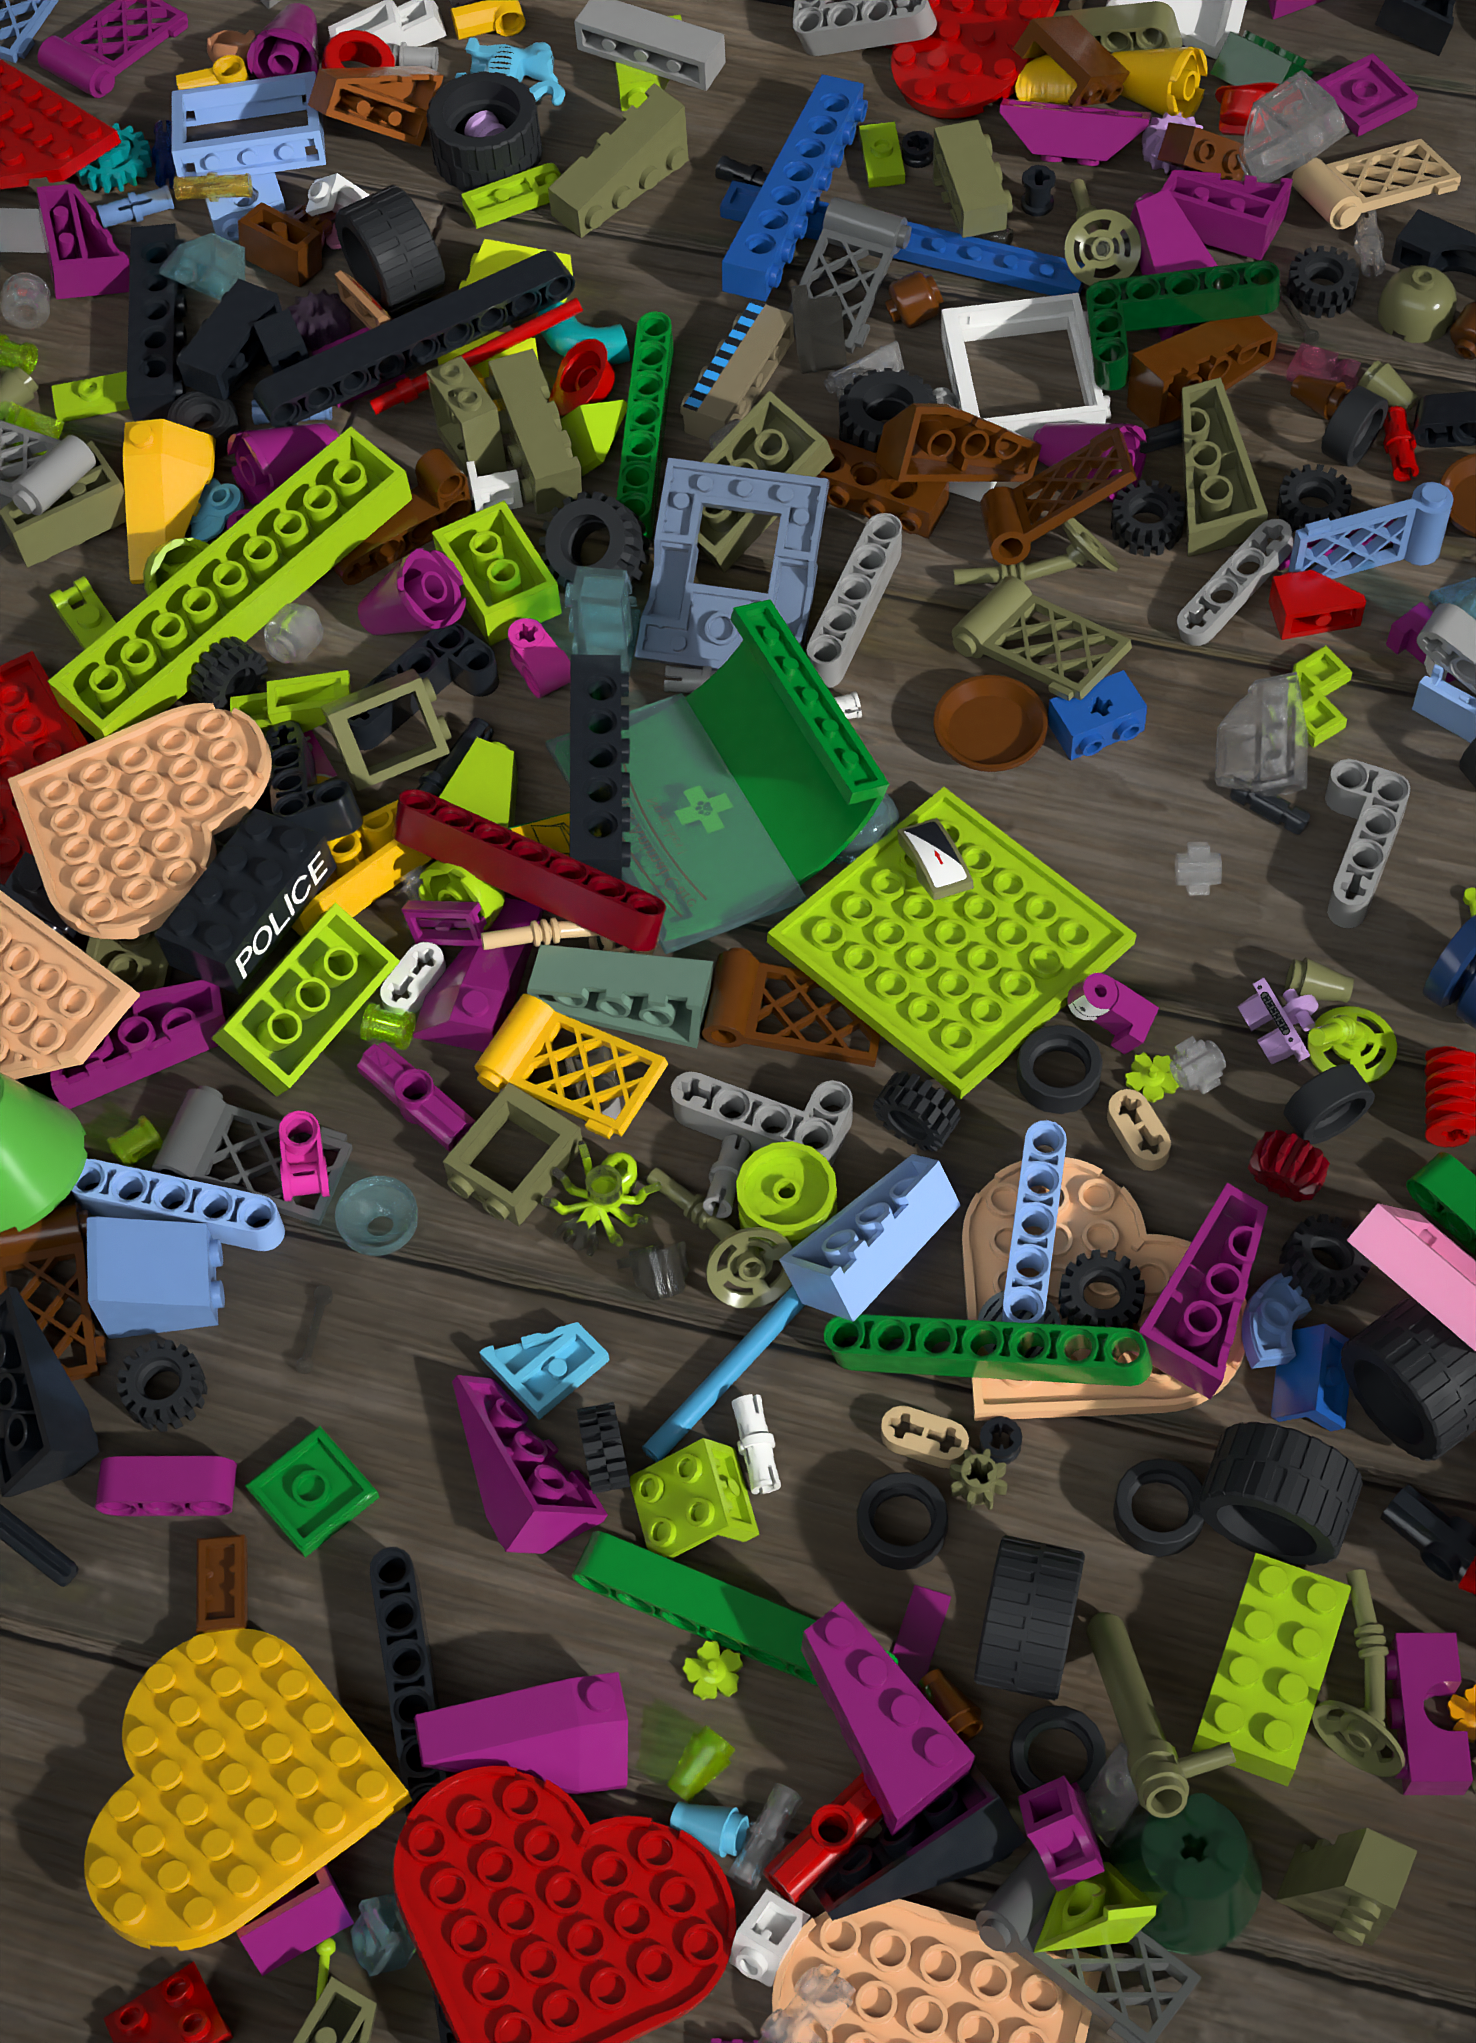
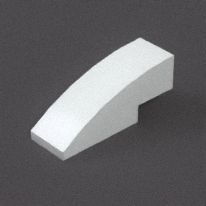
[328,0,447,53]

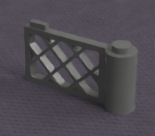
[788,197,912,354]
[152,1086,353,1226]
[976,1846,1202,2043]

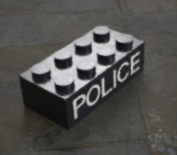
[154,808,337,995]

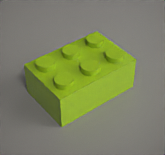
[432,501,562,646]

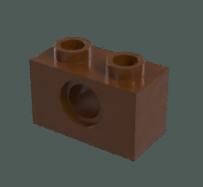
[1157,122,1252,181]

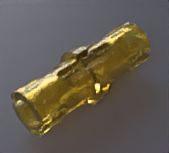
[174,172,253,202]

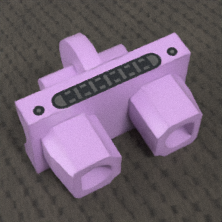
[1238,978,1318,1064]

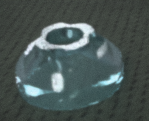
[335,1176,418,1256]

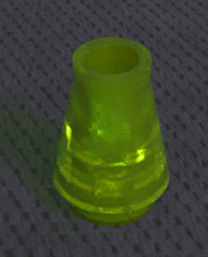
[666,1725,736,1803]

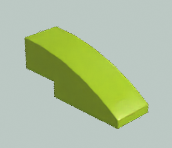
[230,670,351,737]

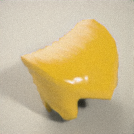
[1015,54,1077,105]

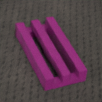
[402,900,490,946]

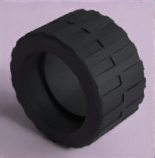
[426,71,542,192]
[335,185,445,316]
[1341,1298,1476,1461]
[1197,1421,1363,1566]
[974,1535,1085,1701]

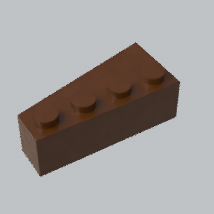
[1127,315,1278,428]

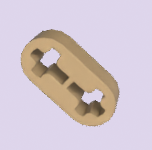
[1107,1089,1171,1171]
[881,1406,969,1469]

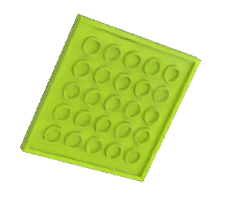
[767,787,1137,1100]

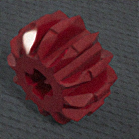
[1247,1130,1330,1202]

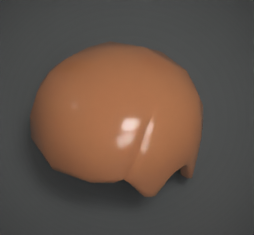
[207,30,256,71]

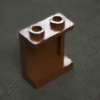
[1013,15,1130,107]

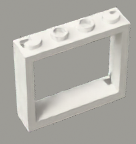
[941,293,1111,440]

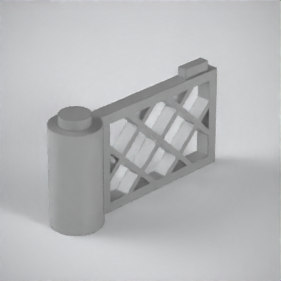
[0,420,96,516]

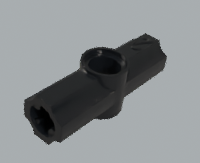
[1380,1484,1476,1596]

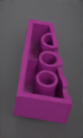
[50,980,230,1109]
[1130,1183,1268,1400]
[801,1601,975,1836]

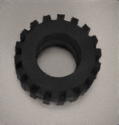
[839,368,937,453]
[539,491,651,602]

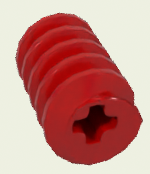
[1425,1046,1476,1148]

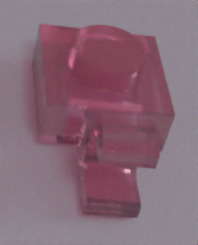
[1286,343,1361,390]

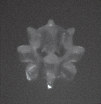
[1175,842,1222,896]
[1169,1036,1226,1094]

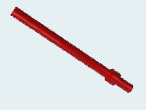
[369,297,583,415]

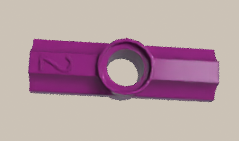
[357,1042,476,1152]

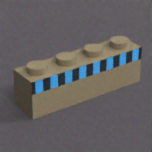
[680,300,794,444]

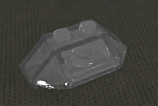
[1237,70,1350,183]
[1215,672,1308,797]

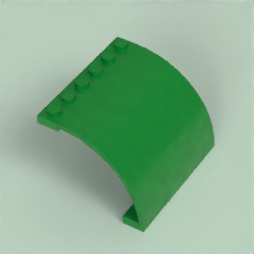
[554,599,890,944]

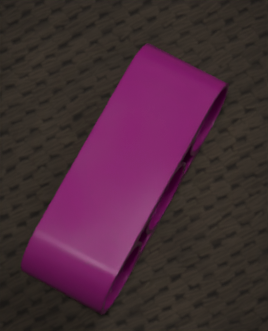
[95,1456,237,1516]

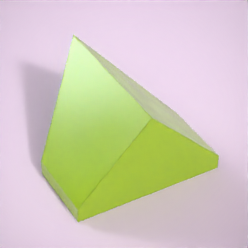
[560,400,628,476]
[1033,1862,1156,1953]

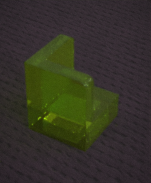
[5,402,64,455]

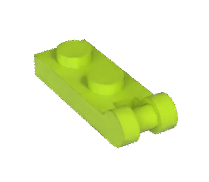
[461,163,561,229]
[48,576,116,650]

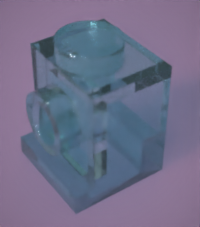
[350,1893,416,1976]

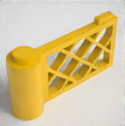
[474,994,668,1139]

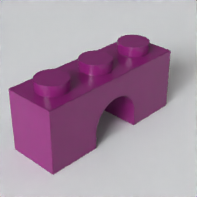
[1384,1633,1473,1795]

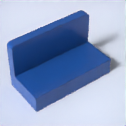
[1271,1324,1350,1431]

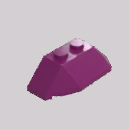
[999,98,1151,166]

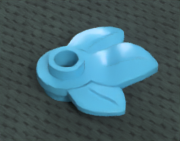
[189,478,244,542]

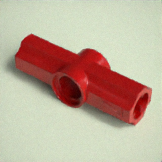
[763,1772,884,1905]

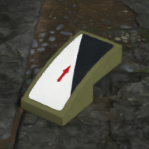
[897,818,974,900]

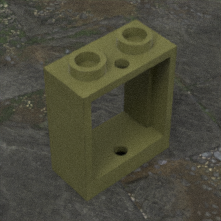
[426,356,507,477]
[321,669,452,791]
[443,1083,583,1227]

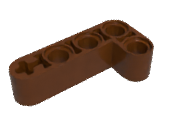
[332,449,472,585]

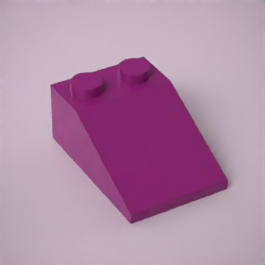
[236,1865,354,1976]

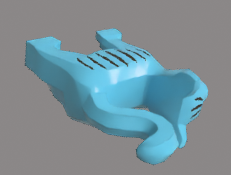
[455,38,565,106]

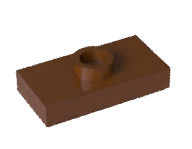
[196,1534,248,1635]

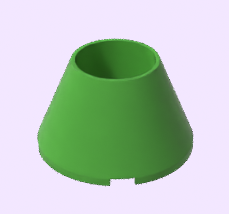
[0,1072,88,1232]

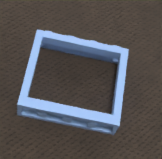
[172,71,326,186]

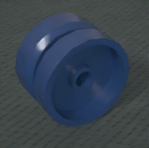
[1423,915,1476,1029]

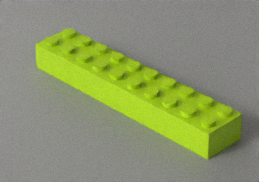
[48,427,412,740]

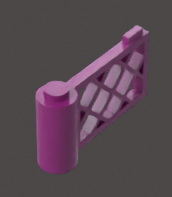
[38,0,188,98]

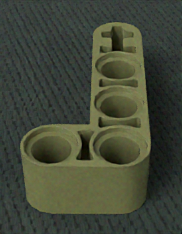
[1036,1,1183,58]

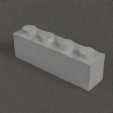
[574,0,726,91]

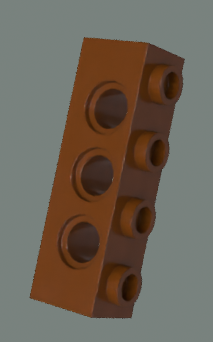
[816,433,949,539]

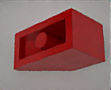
[1268,570,1366,640]

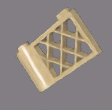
[1291,139,1461,230]

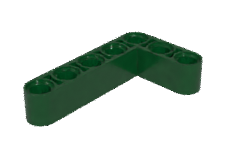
[1086,261,1280,391]

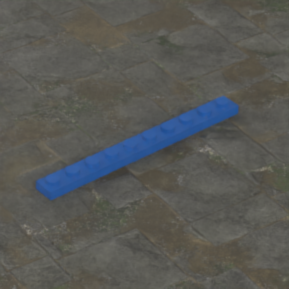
[720,180,1084,296]

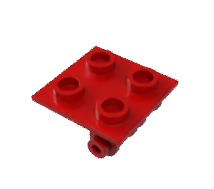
[103,1961,234,2043]

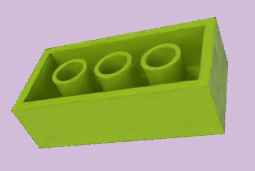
[211,902,400,1097]
[1191,1553,1352,1787]

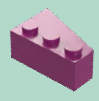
[1161,170,1293,261]
[36,184,130,299]

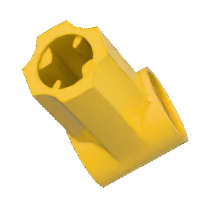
[450,0,526,40]
[176,55,249,90]

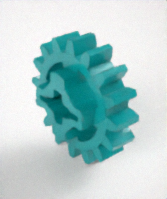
[75,123,152,193]

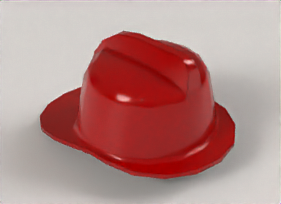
[1215,82,1301,136]
[548,339,615,416]

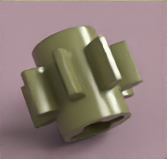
[950,1449,1008,1510]

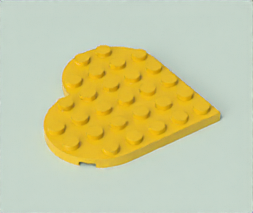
[84,1628,412,1951]

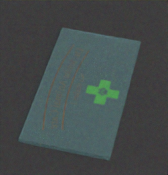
[546,693,806,954]

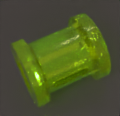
[0,333,38,375]
[360,1003,416,1050]
[106,1115,163,1167]

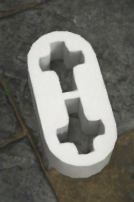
[380,942,446,1018]

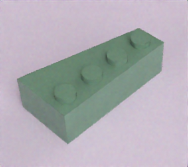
[527,944,713,1048]

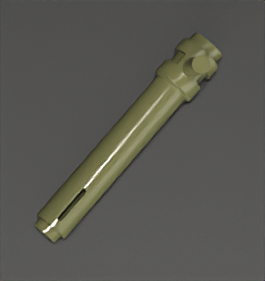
[1086,1612,1236,1818]

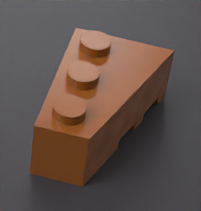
[308,66,444,147]

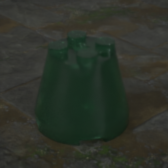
[1108,1793,1262,1956]

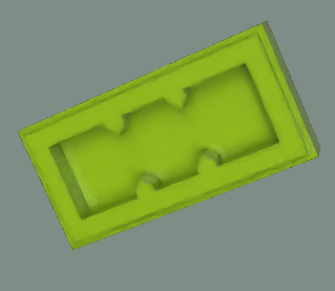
[859,122,905,188]
[51,371,130,423]

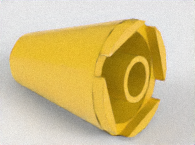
[1112,46,1208,118]

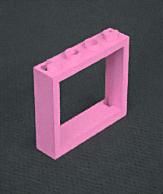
[1347,1203,1476,1351]

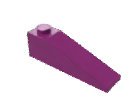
[413,898,544,1052]
[452,1375,608,1554]
[414,1672,628,1795]

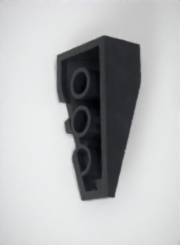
[812,1763,1026,1921]

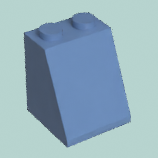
[87,1217,225,1339]

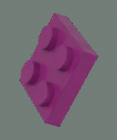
[1313,53,1419,137]

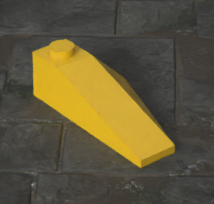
[123,419,216,584]

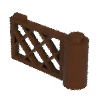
[980,427,1137,565]
[702,947,880,1067]
[0,1202,108,1381]

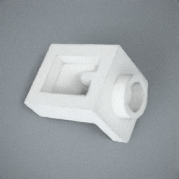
[306,173,369,216]
[466,461,523,512]
[729,1889,810,1987]

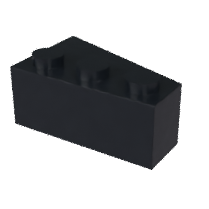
[1375,0,1456,56]

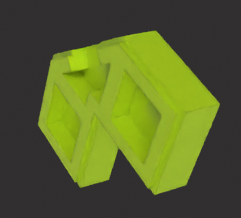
[1287,645,1352,748]

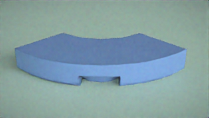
[1241,1273,1312,1369]

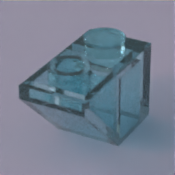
[159,233,245,300]

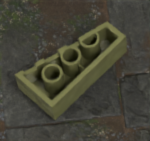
[548,83,689,238]
[484,349,582,515]
[1181,377,1268,557]

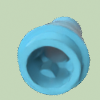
[670,1801,749,1858]

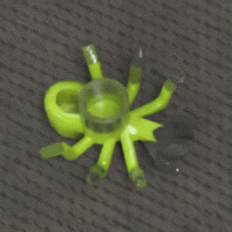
[541,1140,662,1257]

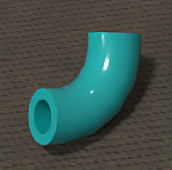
[536,302,630,365]

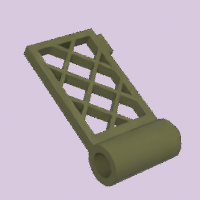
[952,576,1132,701]

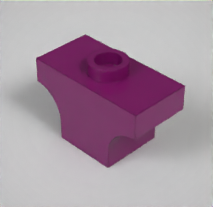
[1018,1776,1105,1892]

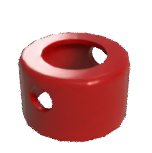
[320,30,395,69]

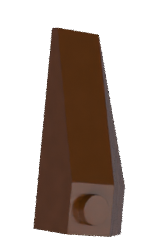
[875,403,1042,482]

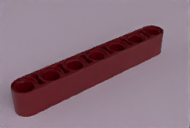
[392,789,666,952]

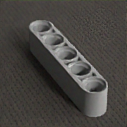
[806,513,902,688]

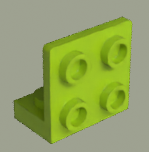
[629,1438,760,1559]

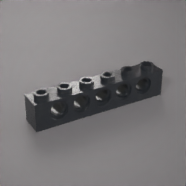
[126,223,189,422]
[570,654,631,880]

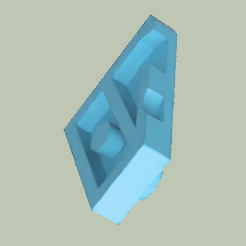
[479,1322,610,1420]

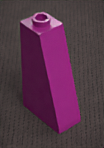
[1129,188,1218,341]

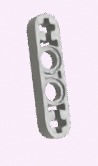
[1177,519,1294,646]

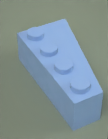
[779,1154,961,1322]

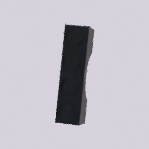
[1391,209,1476,277]

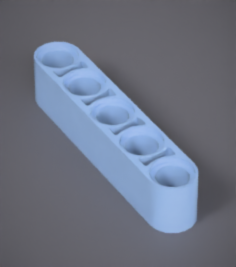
[1001,1120,1067,1324]
[71,1159,285,1251]

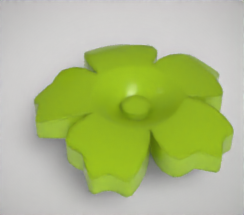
[1125,1052,1180,1103]
[682,1641,743,1700]

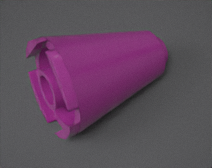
[247,3,319,79]
[227,423,339,505]
[1033,423,1147,502]
[358,548,466,635]

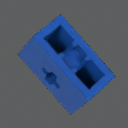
[1048,670,1147,761]

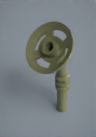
[1064,179,1141,286]
[953,518,1120,585]
[647,1168,793,1308]
[1312,1569,1405,1777]

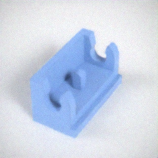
[1412,664,1476,743]

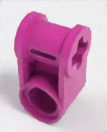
[508,618,571,699]
[279,1111,330,1202]

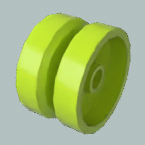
[736,1141,837,1252]

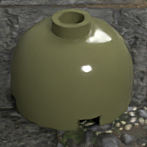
[1377,265,1457,343]

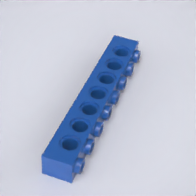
[722,74,868,302]

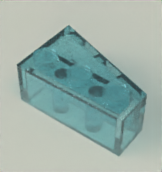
[565,566,641,676]

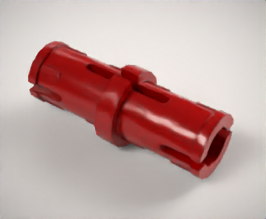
[1383,406,1419,482]

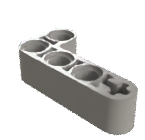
[792,0,937,56]
[1417,603,1476,694]
[1325,759,1410,928]
[671,1071,853,1166]

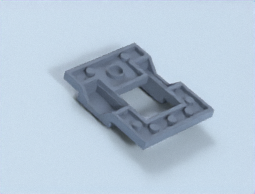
[635,458,829,671]

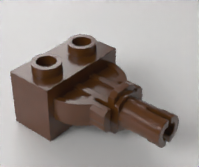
[238,202,336,287]

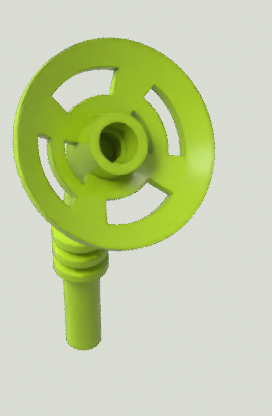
[1307,1006,1397,1084]

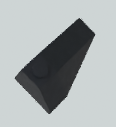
[0,1287,100,1497]

